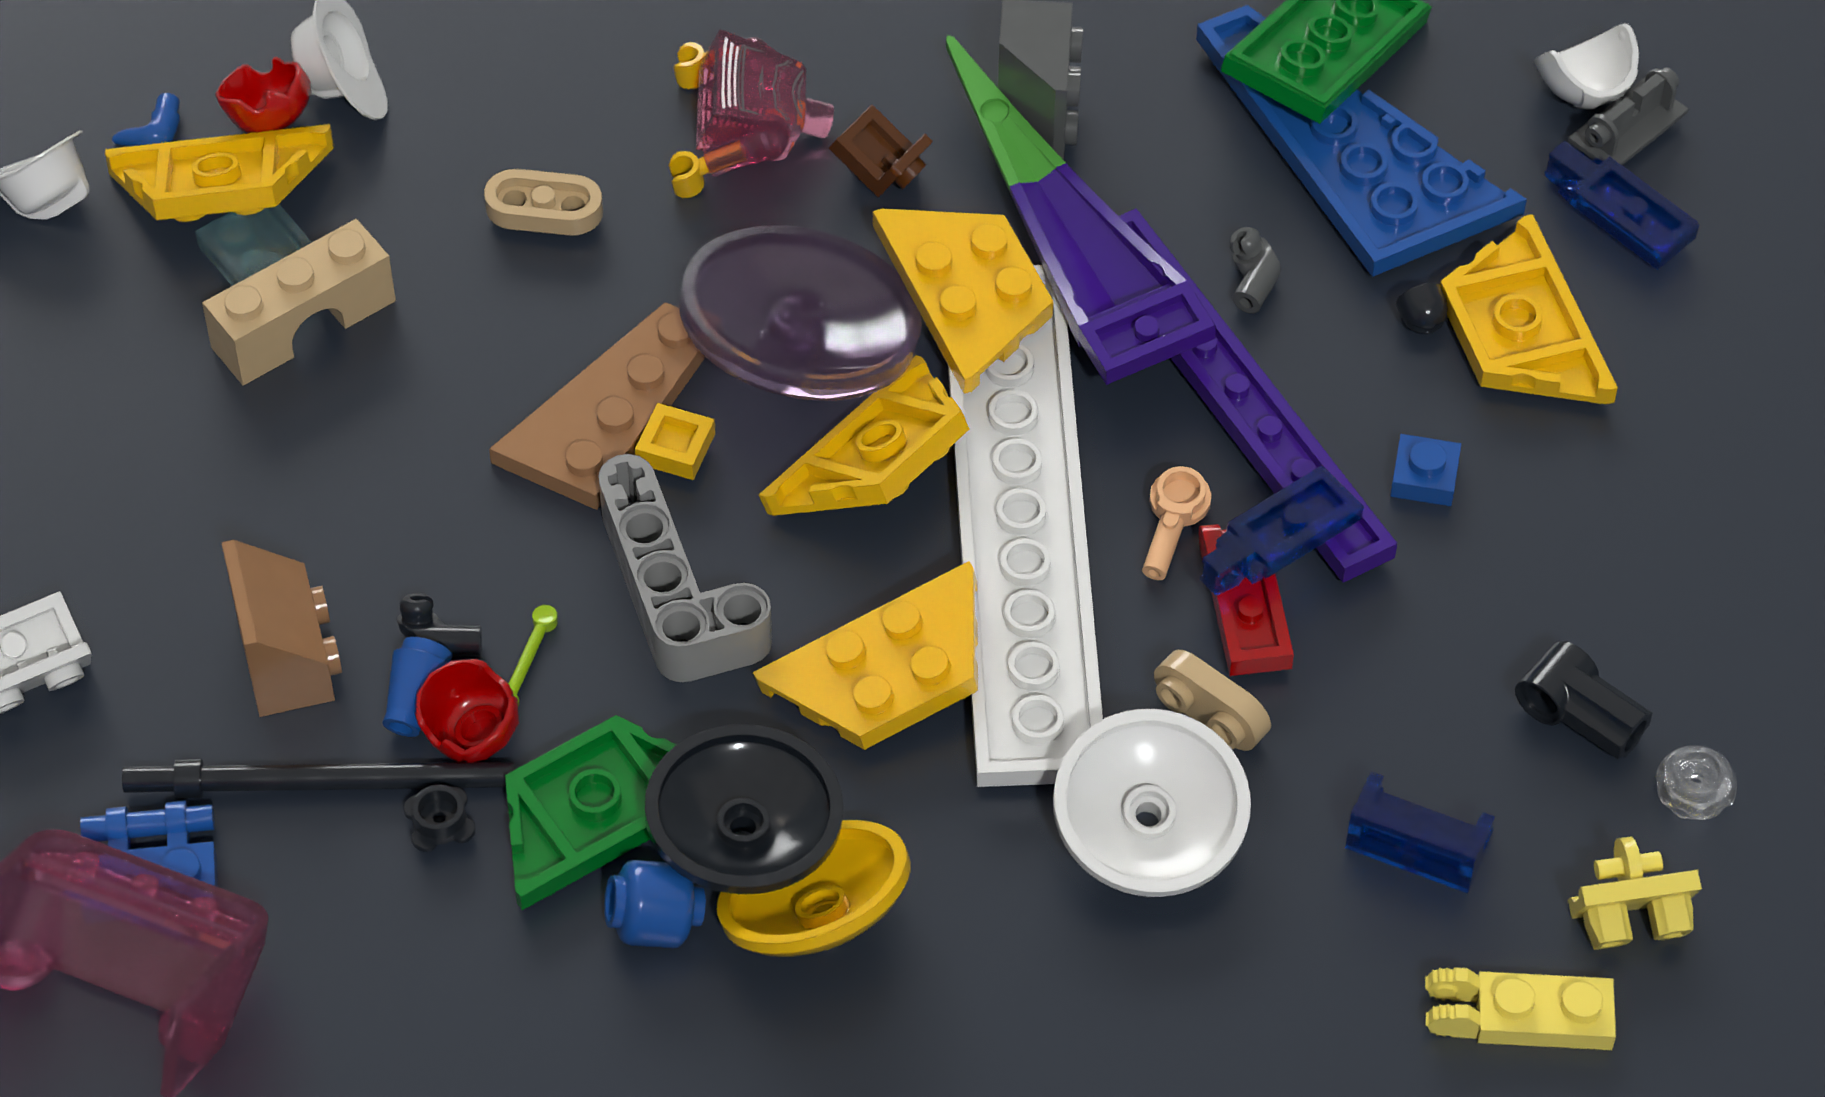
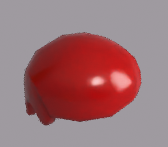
[215,57,311,133]
[416,659,519,763]

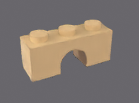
[202,218,396,386]

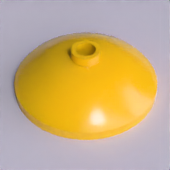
[717,820,911,957]

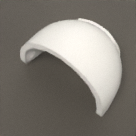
[1533,23,1639,109]

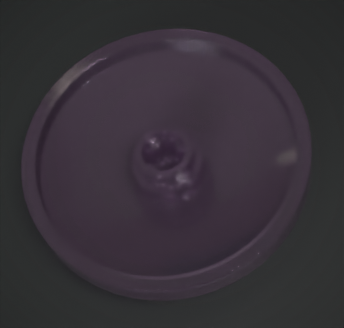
[679,225,921,401]

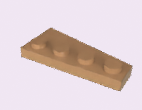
[489,302,718,510]

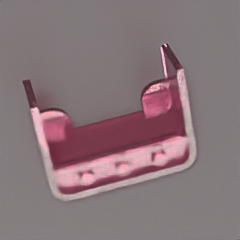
[0,829,269,1097]

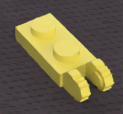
[1425,967,1616,1050]

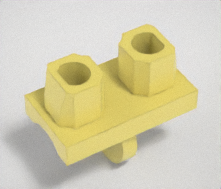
[1568,836,1702,950]

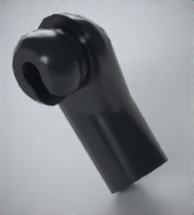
[397,593,482,657]

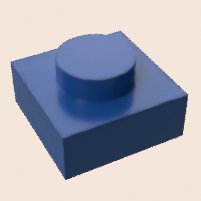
[1390,434,1462,506]

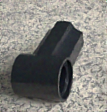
[1515,641,1653,759]

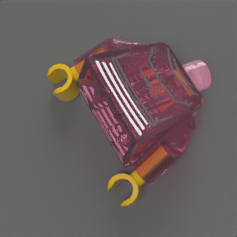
[669,29,834,198]

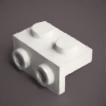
[0,591,92,714]

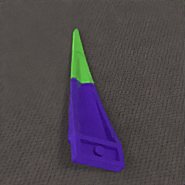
[946,35,1216,385]

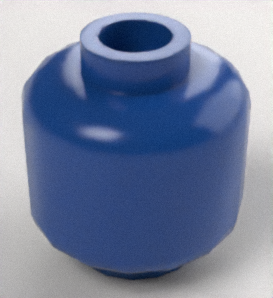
[604,860,706,948]

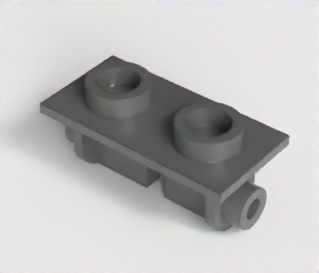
[1568,68,1689,173]

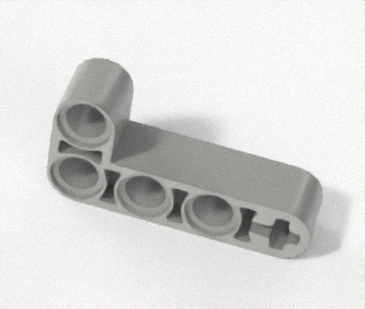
[598,454,772,682]

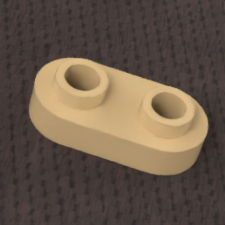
[484,169,603,235]
[1154,650,1271,751]

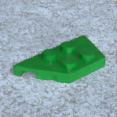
[505,715,677,910]

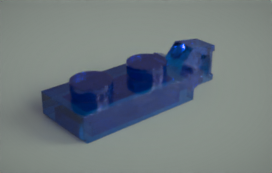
[1544,141,1700,270]
[1200,466,1364,596]

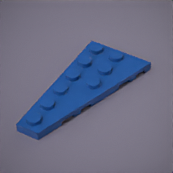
[1196,5,1527,277]

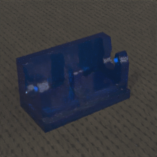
[1345,771,1495,893]

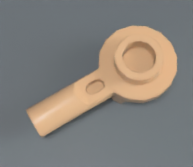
[1142,466,1211,580]

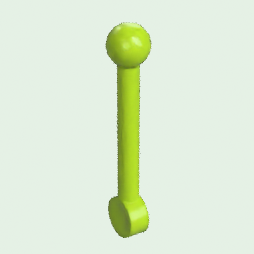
[509,605,558,706]

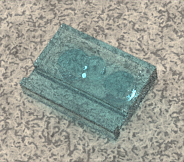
[195,204,312,286]

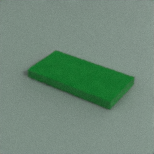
[1221,0,1432,124]

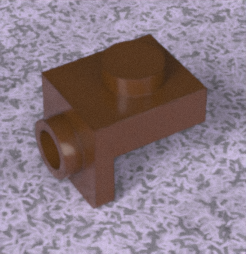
[828,104,933,198]

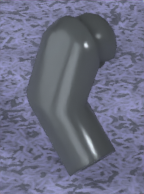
[1229,227,1281,313]

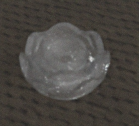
[1655,745,1737,820]

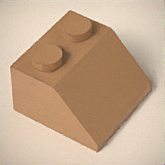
[221,540,342,717]

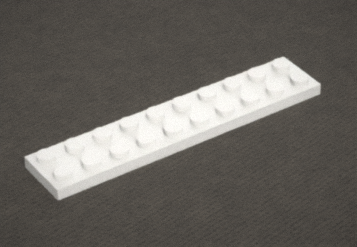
[948,265,1103,787]

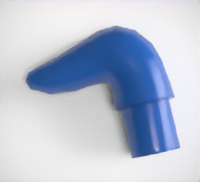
[112,93,180,146]

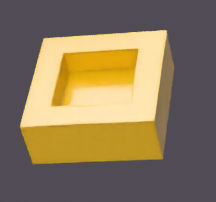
[635,403,715,480]

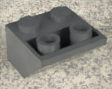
[998,0,1083,160]

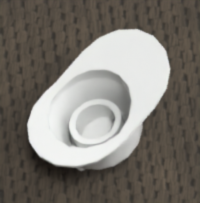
[291,0,388,120]
[0,129,90,220]

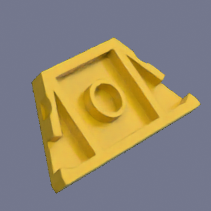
[105,124,334,222]
[873,209,1053,394]
[1440,214,1618,404]
[759,355,970,516]
[753,561,978,750]

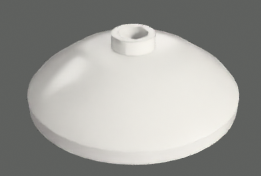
[1053,709,1251,897]

